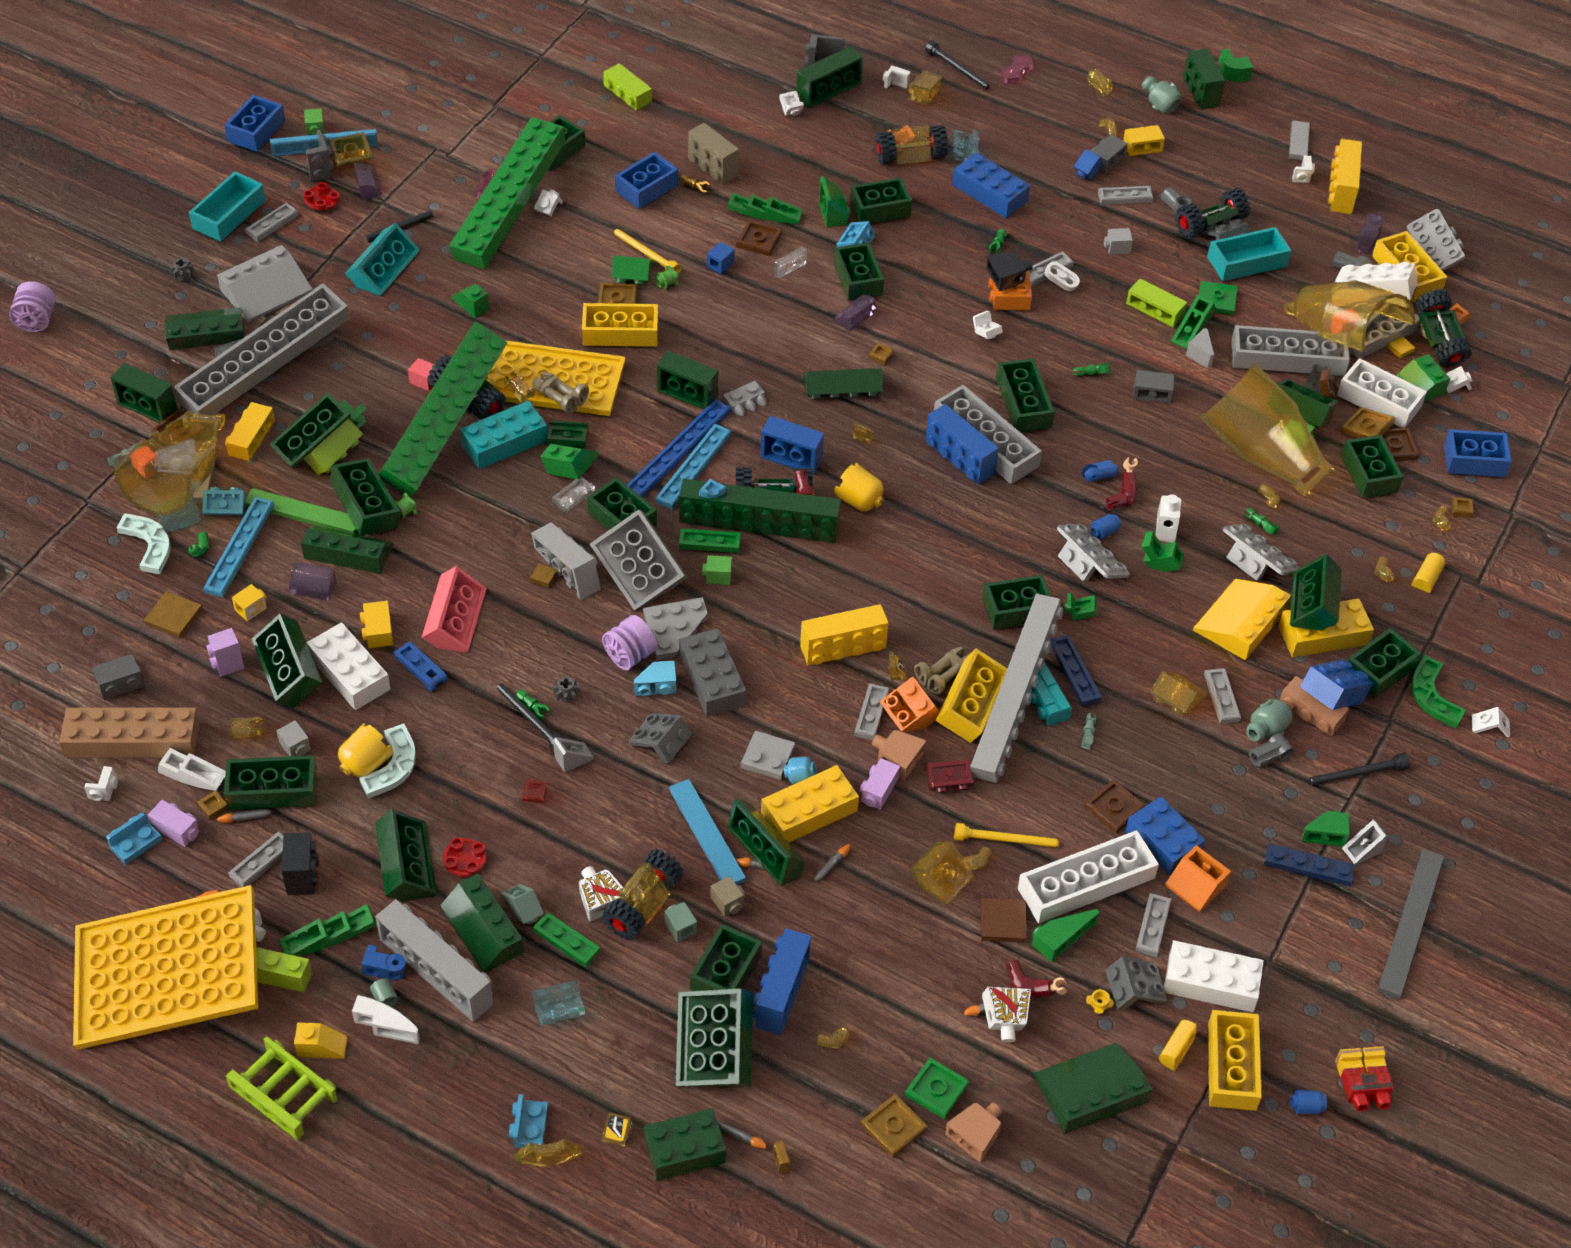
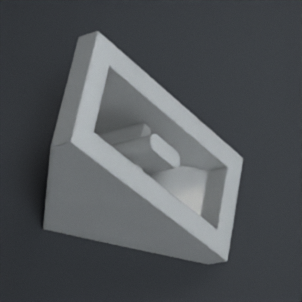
[1186,328,1214,368]
[553,737,594,773]
[1342,819,1388,865]

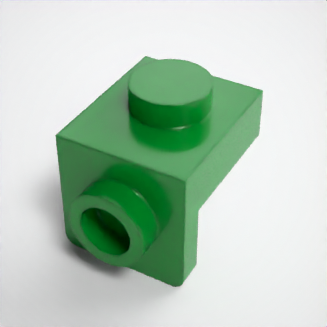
[1065,593,1097,621]

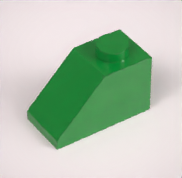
[451,284,489,318]
[1301,811,1349,847]

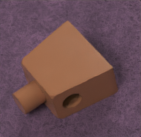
[872,730,926,781]
[945,1103,1002,1162]

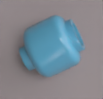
[784,757,817,785]

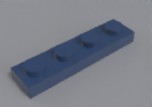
[1050,634,1102,707]
[1264,843,1355,887]

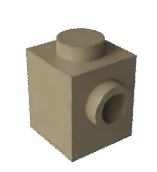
[711,876,745,917]

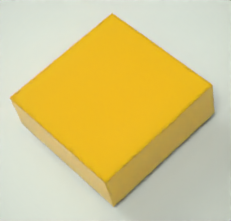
[1388,336,1415,359]

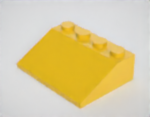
[1193,579,1291,660]

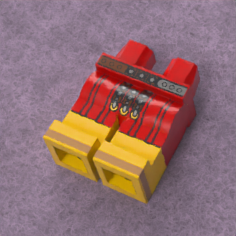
[1335,1046,1394,1112]

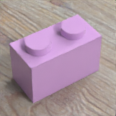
[206,628,245,677]

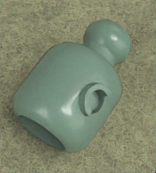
[1142,76,1182,114]
[1246,699,1293,741]

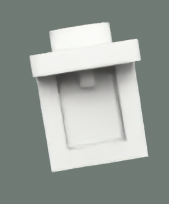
[883,66,910,89]
[779,91,804,116]
[1292,156,1315,183]
[534,189,563,217]
[973,311,1003,339]
[1446,366,1473,393]
[84,766,118,801]

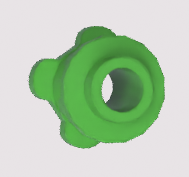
[655,265,679,289]
[395,493,417,519]

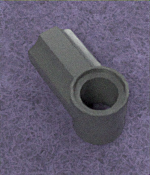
[1161,187,1192,216]
[1332,251,1372,269]
[1249,733,1295,767]

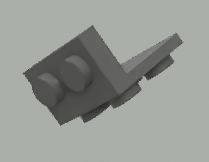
[805,34,845,67]
[305,130,334,182]
[1202,219,1250,240]
[93,655,145,700]
[629,713,692,764]
[1105,956,1167,1011]

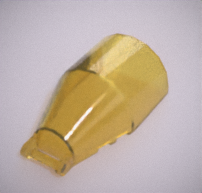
[1283,280,1416,351]
[1198,363,1334,497]
[114,411,226,515]

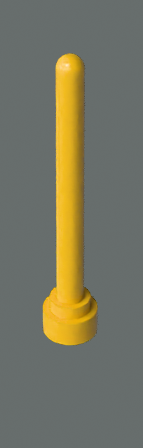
[614,229,681,274]
[954,823,1059,847]

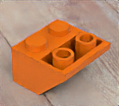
[879,677,940,733]
[1165,845,1231,912]

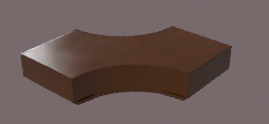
[1320,370,1338,400]

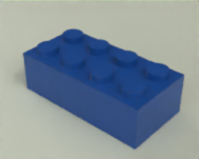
[952,152,1031,218]
[926,404,999,485]
[753,928,811,1035]

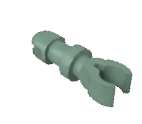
[107,443,142,467]
[1081,713,1097,750]

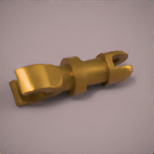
[679,175,712,194]

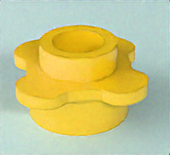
[1086,989,1114,1014]

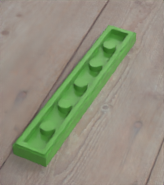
[244,488,357,534]

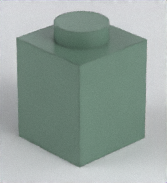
[664,902,697,943]

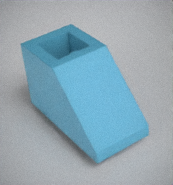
[634,661,676,696]

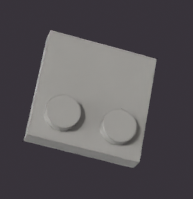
[741,731,795,780]

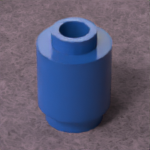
[1090,514,1121,539]
[1290,1090,1327,1115]

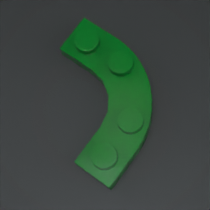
[1411,655,1466,728]

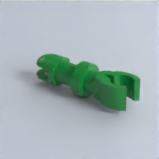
[989,229,1007,254]
[1073,363,1110,376]
[1244,508,1280,534]
[516,690,551,720]

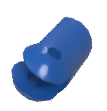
[1082,459,1118,482]

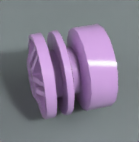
[9,281,56,332]
[602,615,657,670]

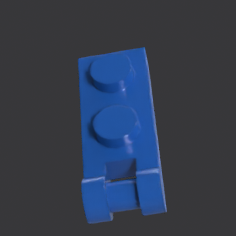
[394,641,448,692]

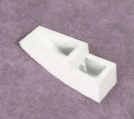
[158,748,225,791]
[352,995,420,1044]

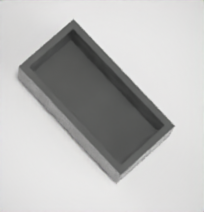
[679,628,746,717]

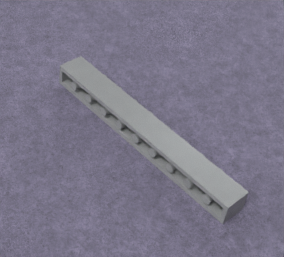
[970,594,1064,783]

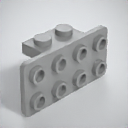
[1407,209,1465,271]
[1222,523,1300,581]
[1056,524,1130,581]

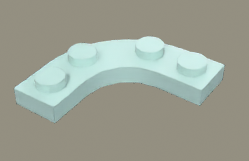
[117,513,170,574]
[359,723,416,799]

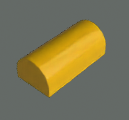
[1411,553,1446,594]
[1159,1020,1197,1071]

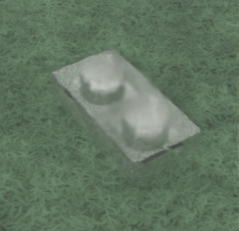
[774,246,807,279]
[552,477,594,512]

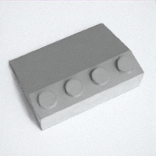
[217,245,313,322]
[590,509,688,611]

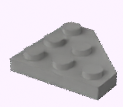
[643,597,708,660]

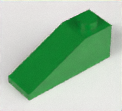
[1171,294,1216,350]
[1032,909,1100,963]

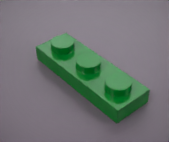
[679,529,741,553]
[533,912,600,967]

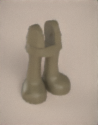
[532,372,589,414]
[914,646,969,695]

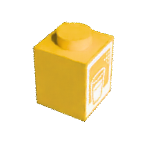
[232,584,267,622]

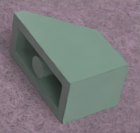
[500,884,544,924]

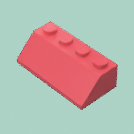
[421,566,487,652]

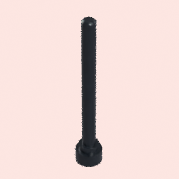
[925,40,990,90]
[497,683,565,751]
[1309,753,1410,786]

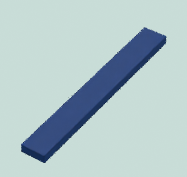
[627,399,731,498]

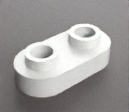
[1045,262,1079,291]

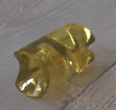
[1087,69,1114,96]
[504,372,536,403]
[229,716,267,739]

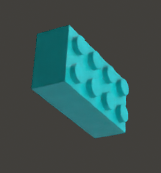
[189,171,266,242]
[1207,227,1292,281]
[460,400,548,469]

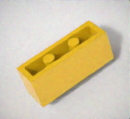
[225,402,275,461]

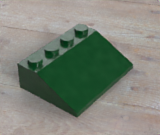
[676,989,753,1088]
[1033,1042,1152,1134]

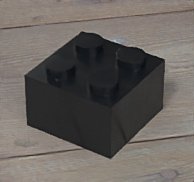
[281,832,320,896]

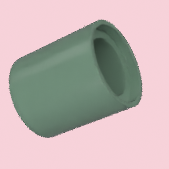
[370,978,398,1007]

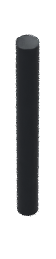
[365,210,433,242]

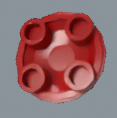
[303,182,340,210]
[443,837,487,877]

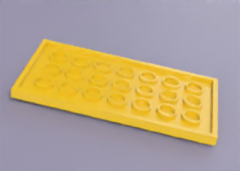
[485,341,626,416]

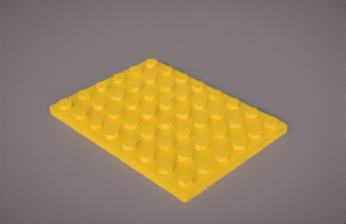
[73,885,258,1050]

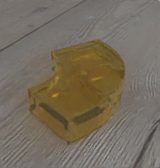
[514,1139,583,1166]

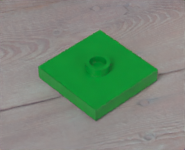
[1199,281,1237,316]
[905,1057,970,1120]

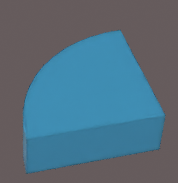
[699,479,727,498]

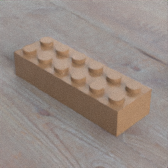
[59,708,200,758]

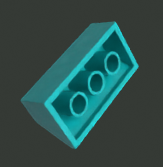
[345,223,420,296]

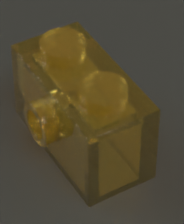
[908,70,943,105]

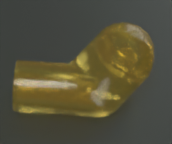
[1433,506,1451,531]
[1375,556,1395,582]
[817,1026,850,1048]

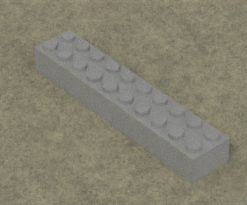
[173,283,349,423]

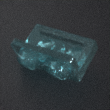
[951,129,979,162]
[153,497,201,533]
[532,981,585,1025]

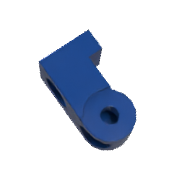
[361,945,407,980]

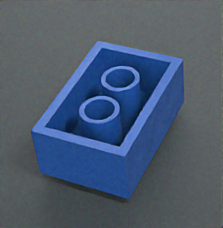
[224,95,285,152]
[615,152,679,209]
[760,416,824,475]
[1444,429,1511,477]
[1300,659,1374,710]
[1125,796,1206,876]

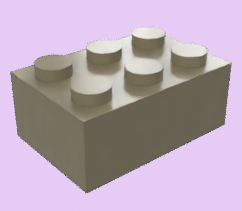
[688,123,739,185]

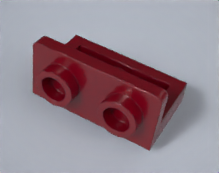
[926,759,975,793]

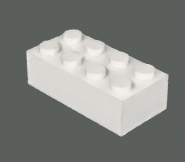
[1334,262,1417,303]
[1337,358,1427,428]
[306,622,391,710]
[1164,940,1263,1012]

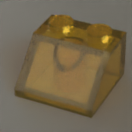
[329,132,373,167]
[1150,671,1208,716]
[909,842,974,905]

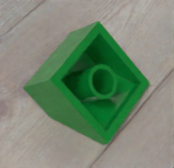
[819,176,850,227]
[611,255,653,285]
[1396,354,1450,402]
[540,444,599,480]

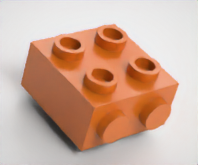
[988,271,1032,310]

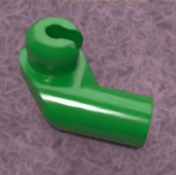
[189,532,210,557]

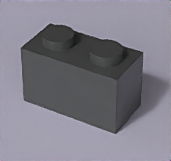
[1090,134,1128,174]
[1133,370,1174,404]

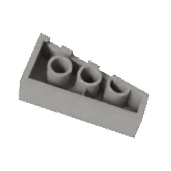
[1348,300,1421,359]
[531,522,601,600]

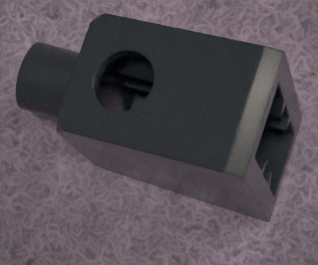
[986,252,1033,292]

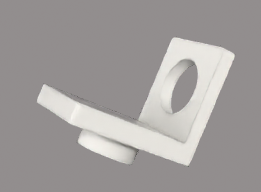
[1472,707,1510,737]

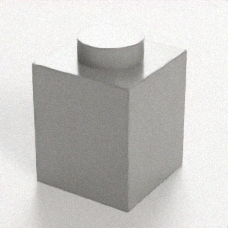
[1104,228,1133,255]
[276,721,311,756]

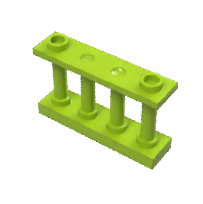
[226,1036,337,1140]

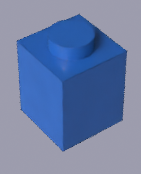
[1074,149,1103,181]
[707,242,735,274]

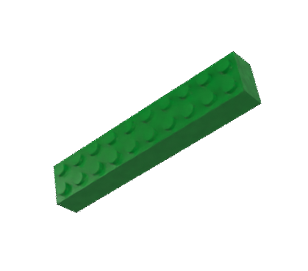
[449,117,566,270]
[379,321,508,498]

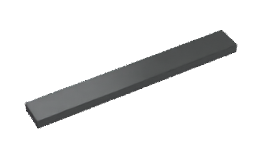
[1377,849,1444,999]

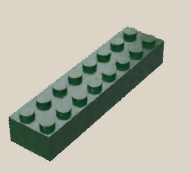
[679,478,841,543]

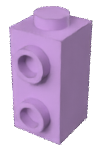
[860,758,900,810]
[148,800,199,847]

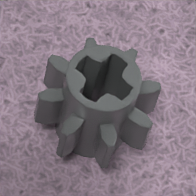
[170,258,195,281]
[553,676,580,703]

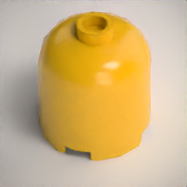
[834,463,884,512]
[338,723,394,778]

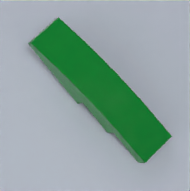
[727,193,803,224]
[280,904,377,957]

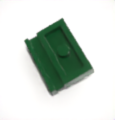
[546,420,589,447]

